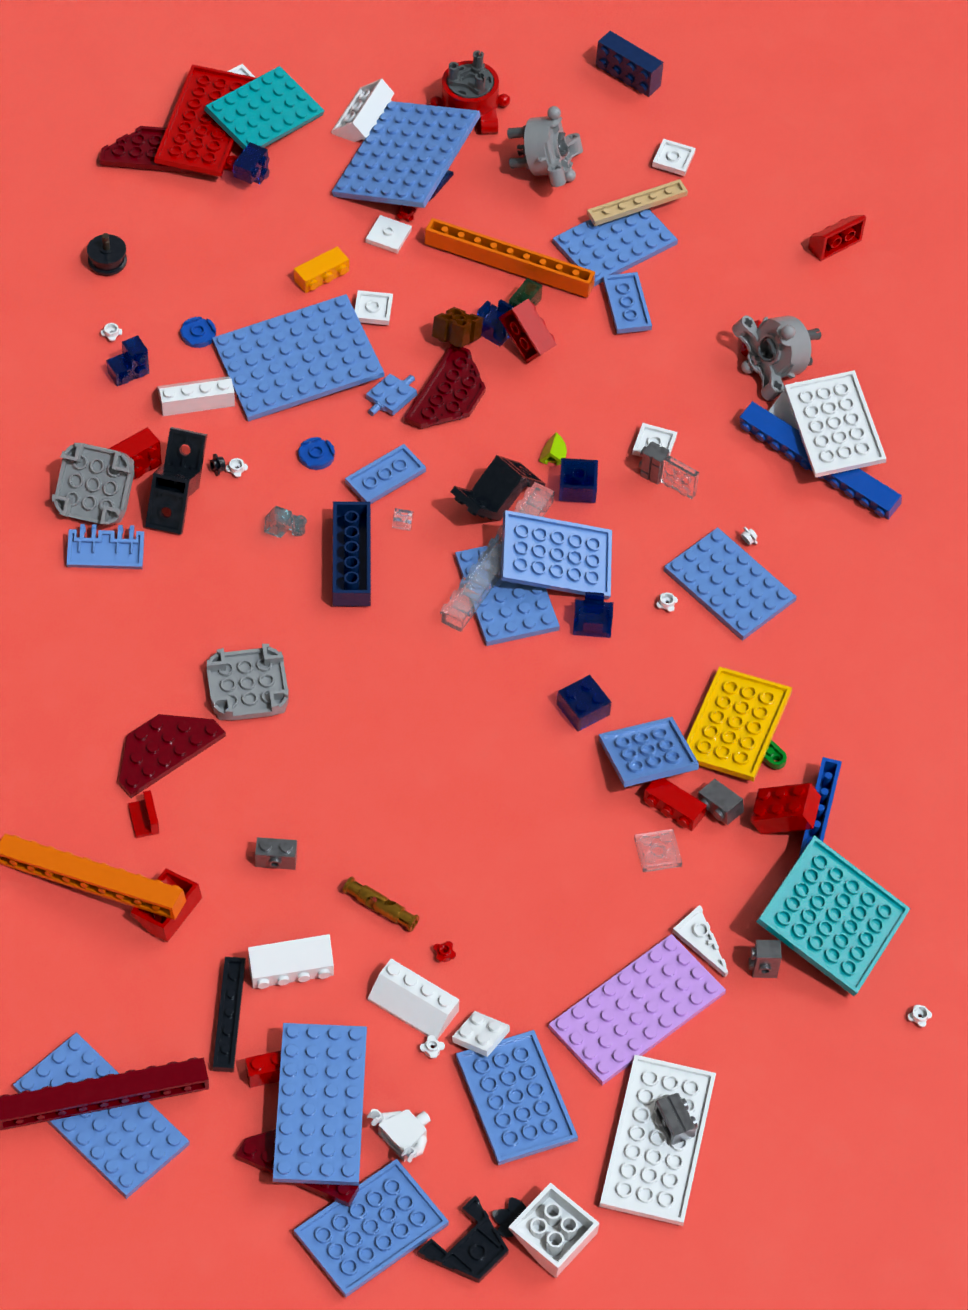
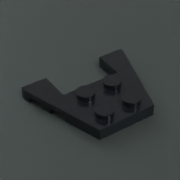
[418,1195,509,1283]

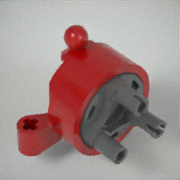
[430,50,510,134]

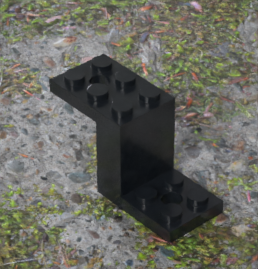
[145,427,208,534]
[450,455,546,521]

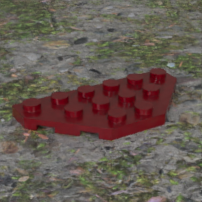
[99,126,203,174]
[404,344,486,429]
[119,714,226,798]
[236,1129,359,1207]

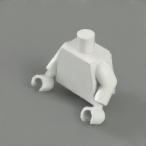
[367,1109,431,1163]

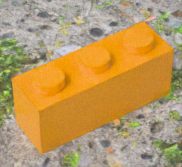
[294,246,349,293]

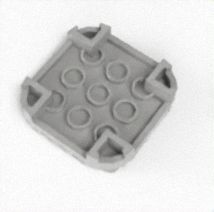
[52,443,134,525]
[207,644,289,720]

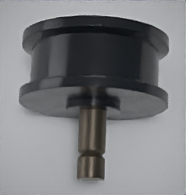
[87,233,127,275]

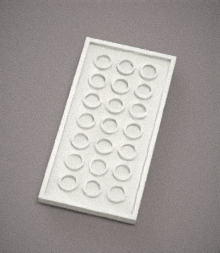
[599,1055,716,1226]

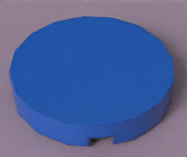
[180,317,216,348]
[298,437,335,470]

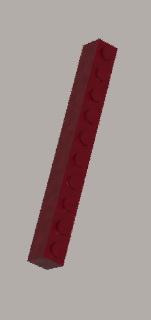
[0,1057,209,1130]

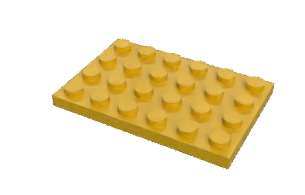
[686,666,792,782]

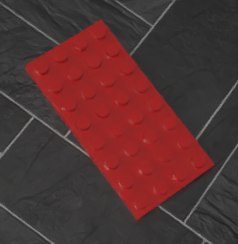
[154,64,256,177]

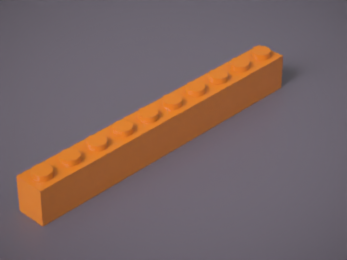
[425,218,595,298]
[0,833,186,920]

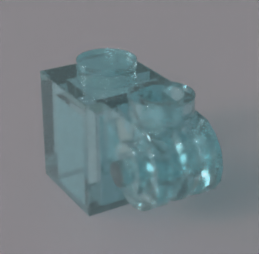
[264,506,307,538]

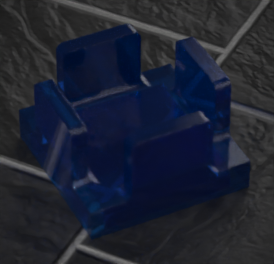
[477,299,514,346]
[573,592,614,638]

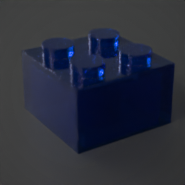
[559,458,598,503]
[557,675,612,731]

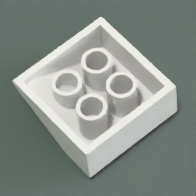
[508,1183,600,1278]

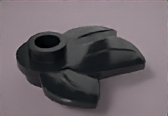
[492,1197,526,1238]

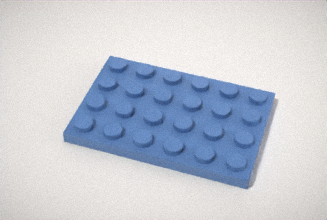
[552,208,678,286]
[501,510,612,600]
[664,527,797,641]
[455,543,560,646]
[456,1030,578,1165]
[294,1159,449,1298]

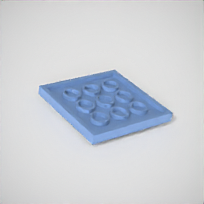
[599,717,699,787]

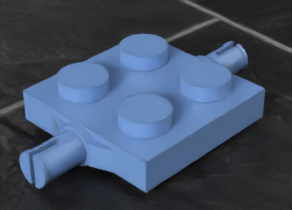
[366,374,417,416]

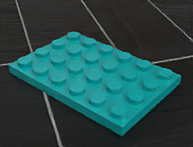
[204,66,325,156]

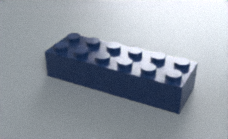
[333,502,371,606]

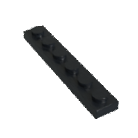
[213,957,246,1072]

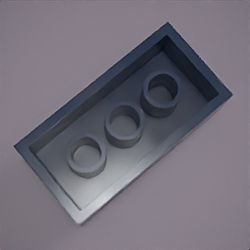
[596,31,664,97]

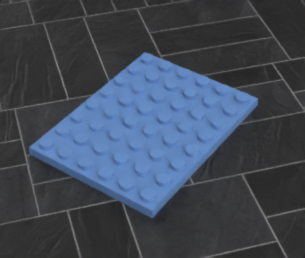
[332,101,481,208]
[212,294,384,421]

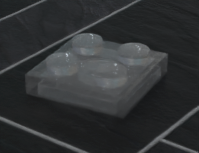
[661,455,699,499]
[634,829,682,872]

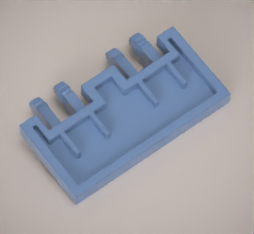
[66,524,145,569]

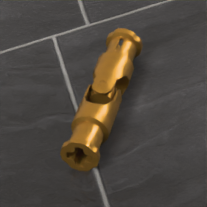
[343,877,420,932]

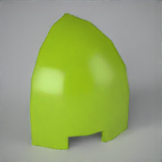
[539,432,567,465]

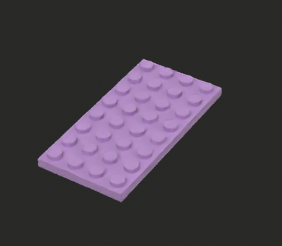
[548,934,726,1086]

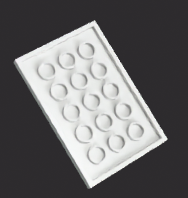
[784,370,887,478]

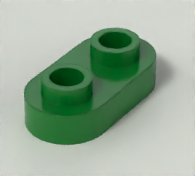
[763,740,787,769]

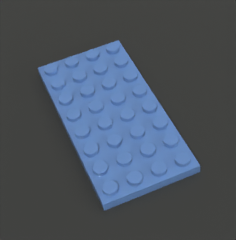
[273,1023,367,1186]
[13,1032,190,1199]

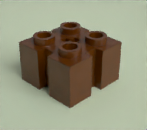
[432,307,484,348]

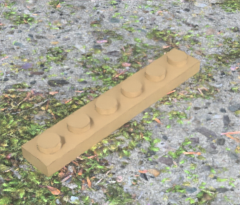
[587,179,688,226]

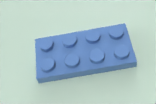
[603,272,652,334]
[345,444,426,504]

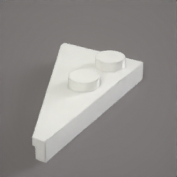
[672,905,728,977]

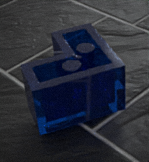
[233,142,270,184]
[106,335,149,386]

